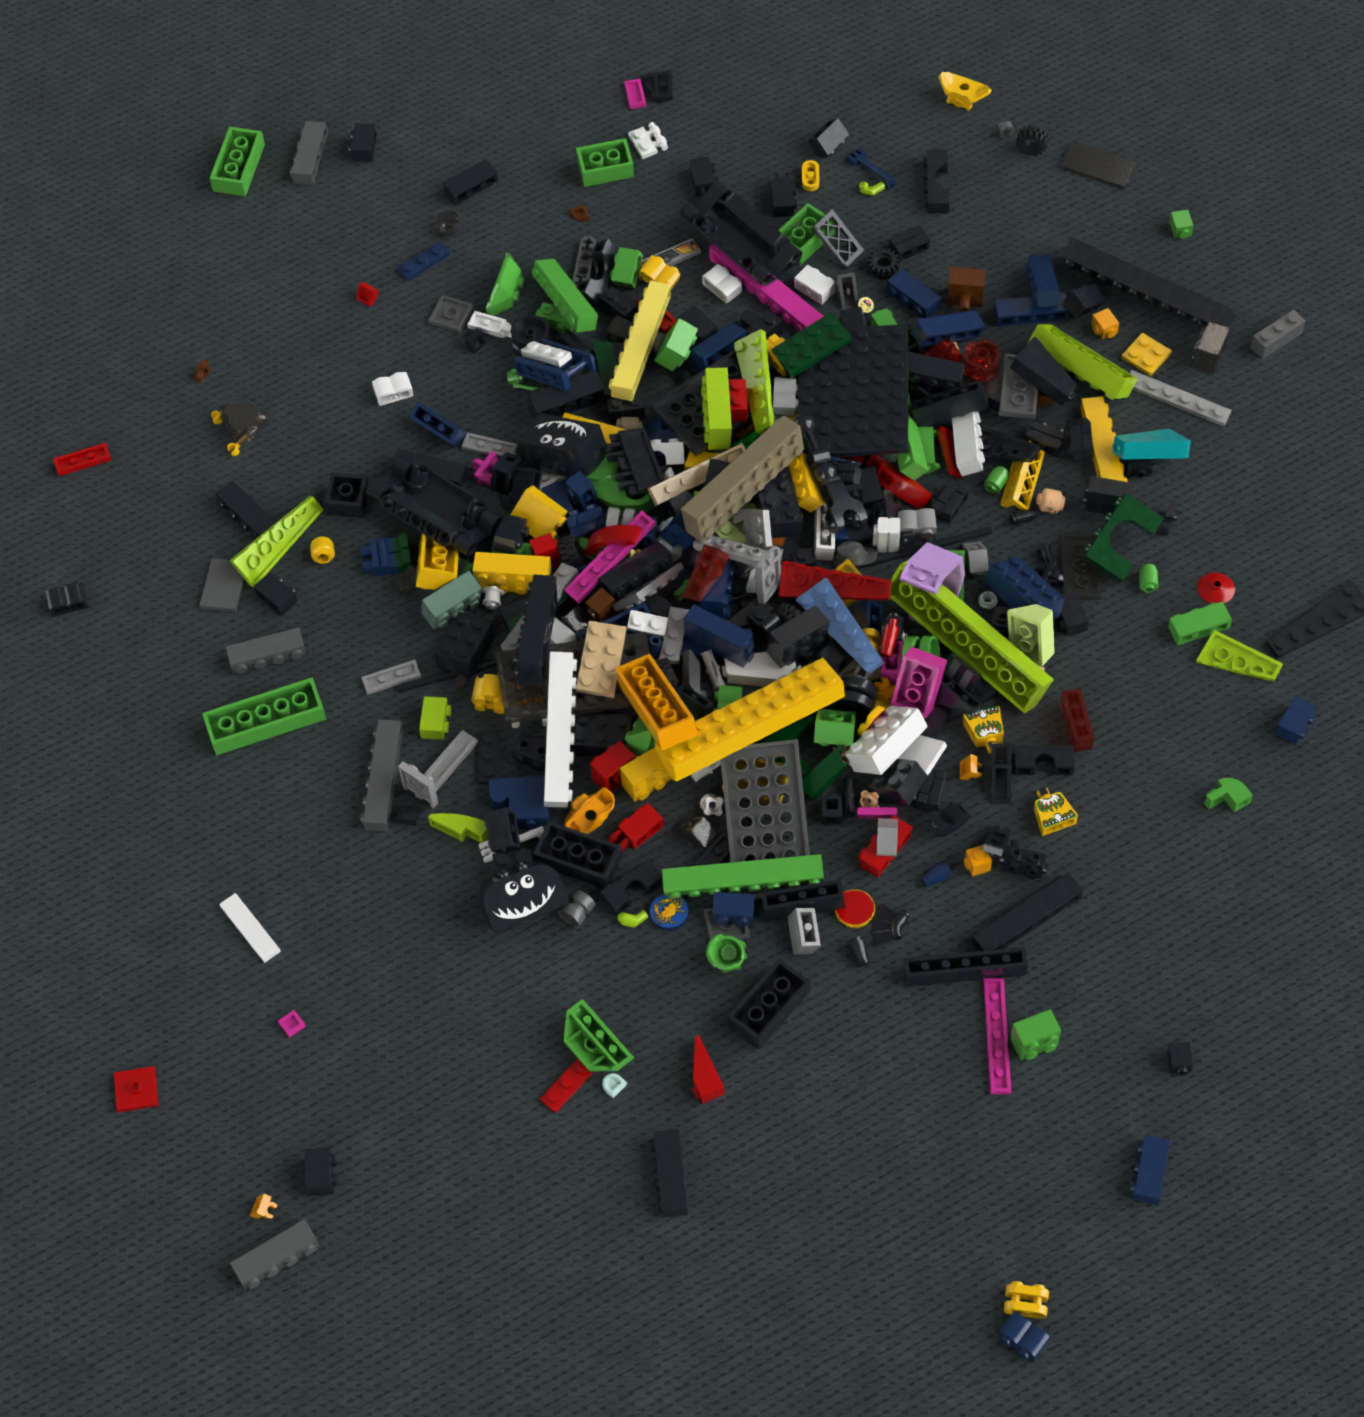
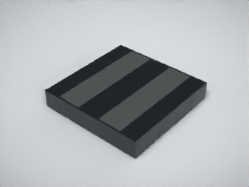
[944,653,982,694]

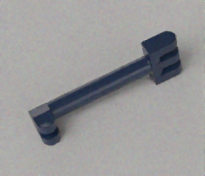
[846,148,896,190]

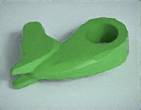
[585,452,655,515]

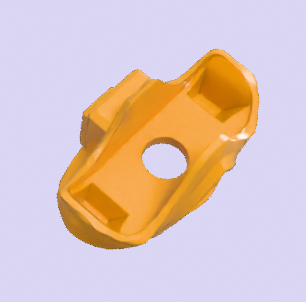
[564,787,615,834]

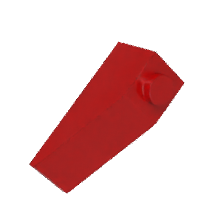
[691,1035,725,1104]

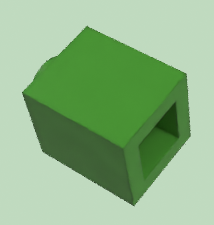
[1169,210,1193,239]

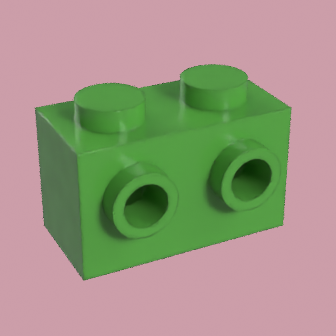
[610,247,643,289]

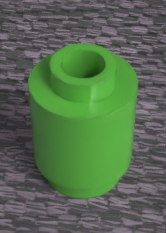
[984,466,1009,494]
[1139,564,1159,593]

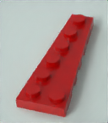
[779,561,892,600]

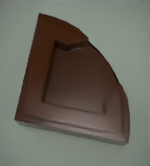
[569,205,590,221]
[194,359,210,383]

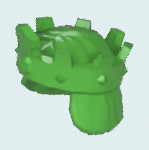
[706,933,747,973]

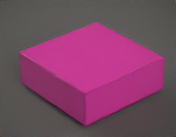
[277,1010,306,1038]

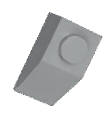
[962,541,989,575]

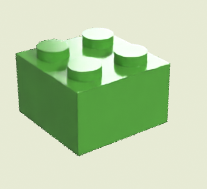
[654,318,698,371]
[814,709,856,747]
[1010,1009,1061,1060]

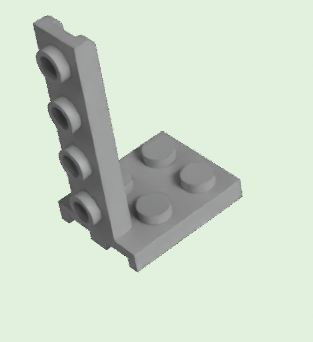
[693,536,781,604]
[398,730,479,808]

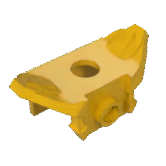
[938,72,992,111]

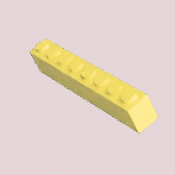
[609,281,671,401]

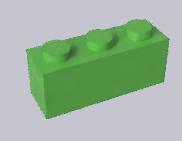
[1168,601,1232,645]

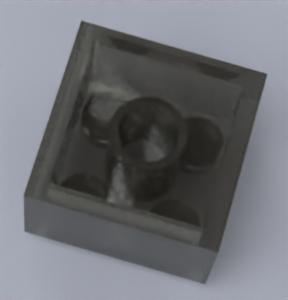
[1191,321,1230,376]

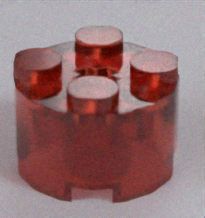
[963,339,1001,382]

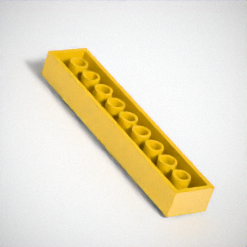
[655,658,845,782]

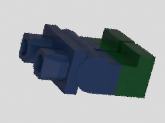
[360,533,412,576]

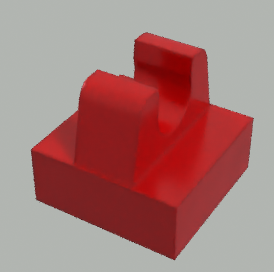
[356,282,379,306]

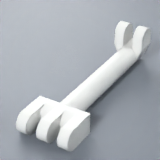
[479,826,544,863]

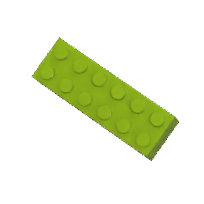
[1027,324,1138,400]

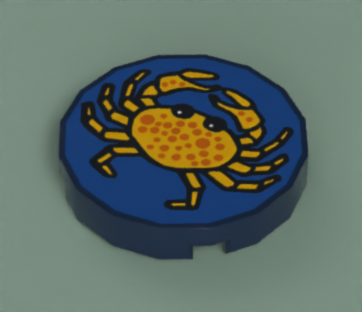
[649,894,689,931]

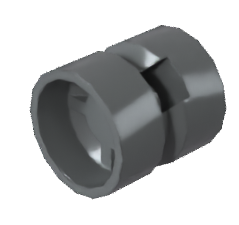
[559,889,595,928]

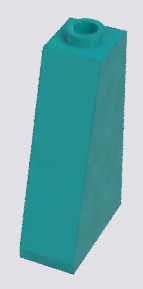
[1112,429,1191,459]

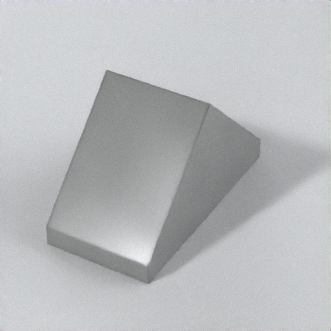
[877,818,898,856]

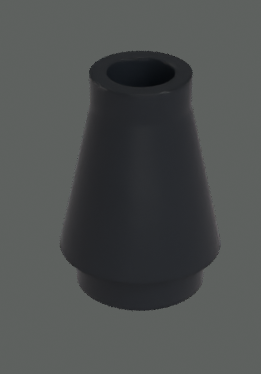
[846,936,869,968]

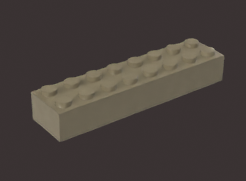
[681,415,804,543]

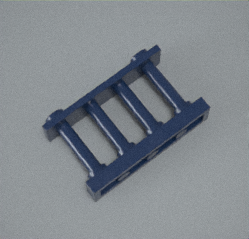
[513,339,596,390]

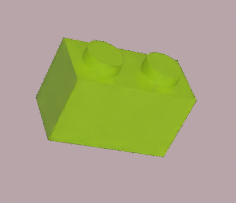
[419,696,451,740]

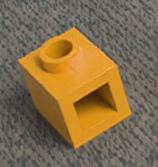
[1091,308,1119,340]
[963,845,992,877]

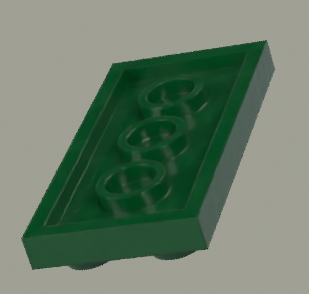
[771,312,852,378]

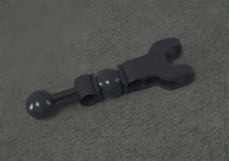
[793,414,868,533]

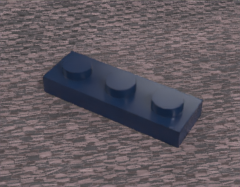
[397,242,450,281]

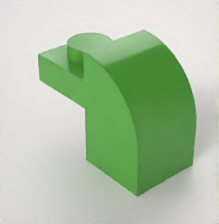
[1204,778,1253,812]

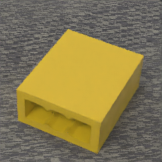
[510,485,568,539]

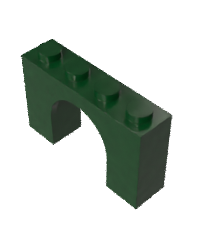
[1083,493,1164,582]

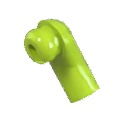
[859,182,885,196]

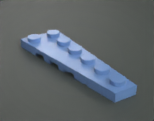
[796,578,885,674]

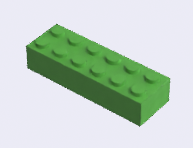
[202,677,326,756]

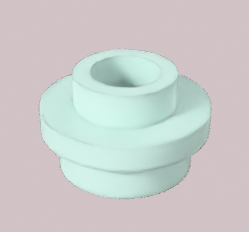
[978,591,997,610]

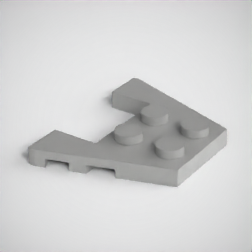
[733,508,772,579]

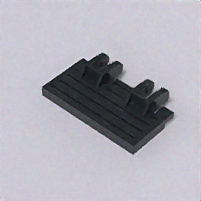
[603,428,665,495]

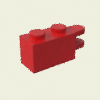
[608,803,664,851]

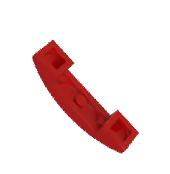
[583,525,642,557]

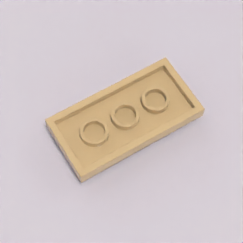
[576,621,627,698]

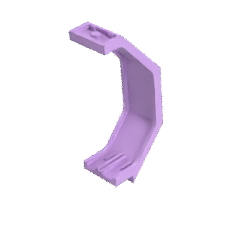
[900,542,965,626]

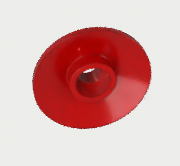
[1197,572,1235,604]

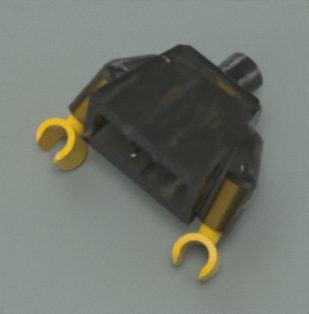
[211,402,267,456]

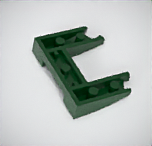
[763,716,849,800]

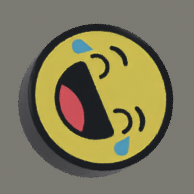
[856,296,874,315]

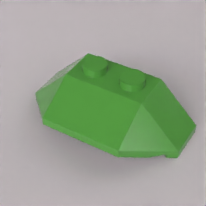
[486,253,524,316]
[564,999,634,1072]

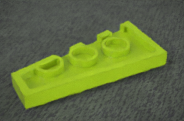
[1196,630,1283,682]

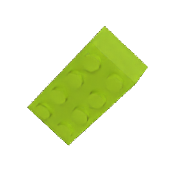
[701,368,732,450]

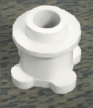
[482,586,505,610]
[700,794,724,816]

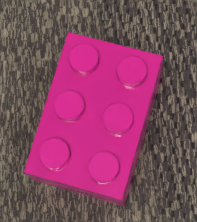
[890,646,947,718]

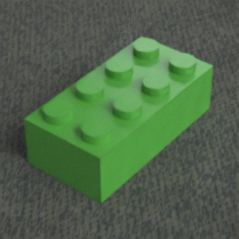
[210,126,265,197]

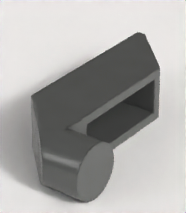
[682,649,706,698]

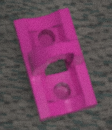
[471,451,499,486]

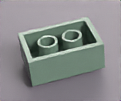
[421,571,482,630]

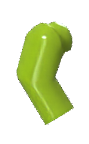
[617,910,648,928]

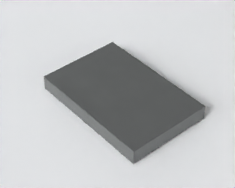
[199,558,245,612]

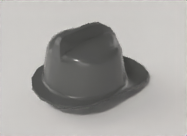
[833,540,878,567]

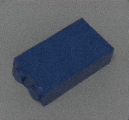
[683,604,754,668]

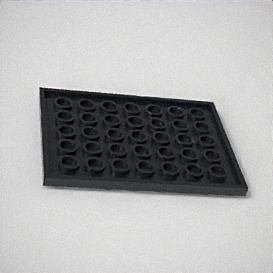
[798,324,909,457]

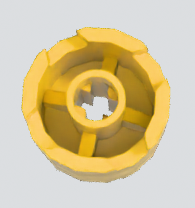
[471,674,513,714]

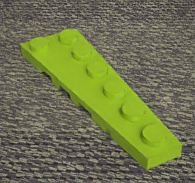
[734,329,774,434]
[230,496,324,587]

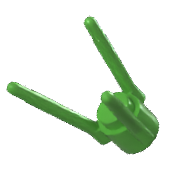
[507,369,542,391]

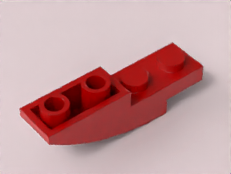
[865,455,932,509]

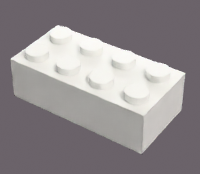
[845,706,928,775]

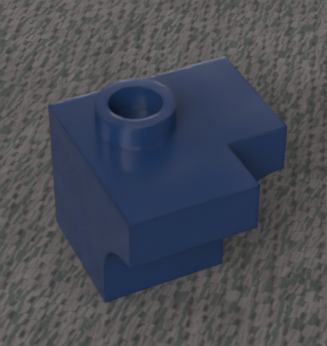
[660,512,696,549]

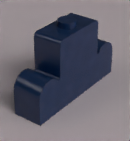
[489,776,550,829]

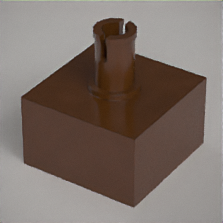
[947,267,986,313]

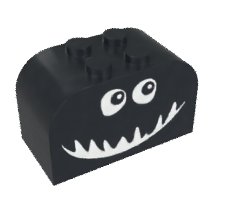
[524,413,608,477]
[478,861,569,934]

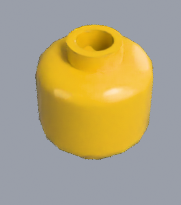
[310,537,335,564]

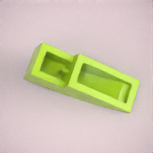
[428,813,489,843]

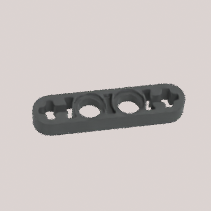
[572,236,596,287]

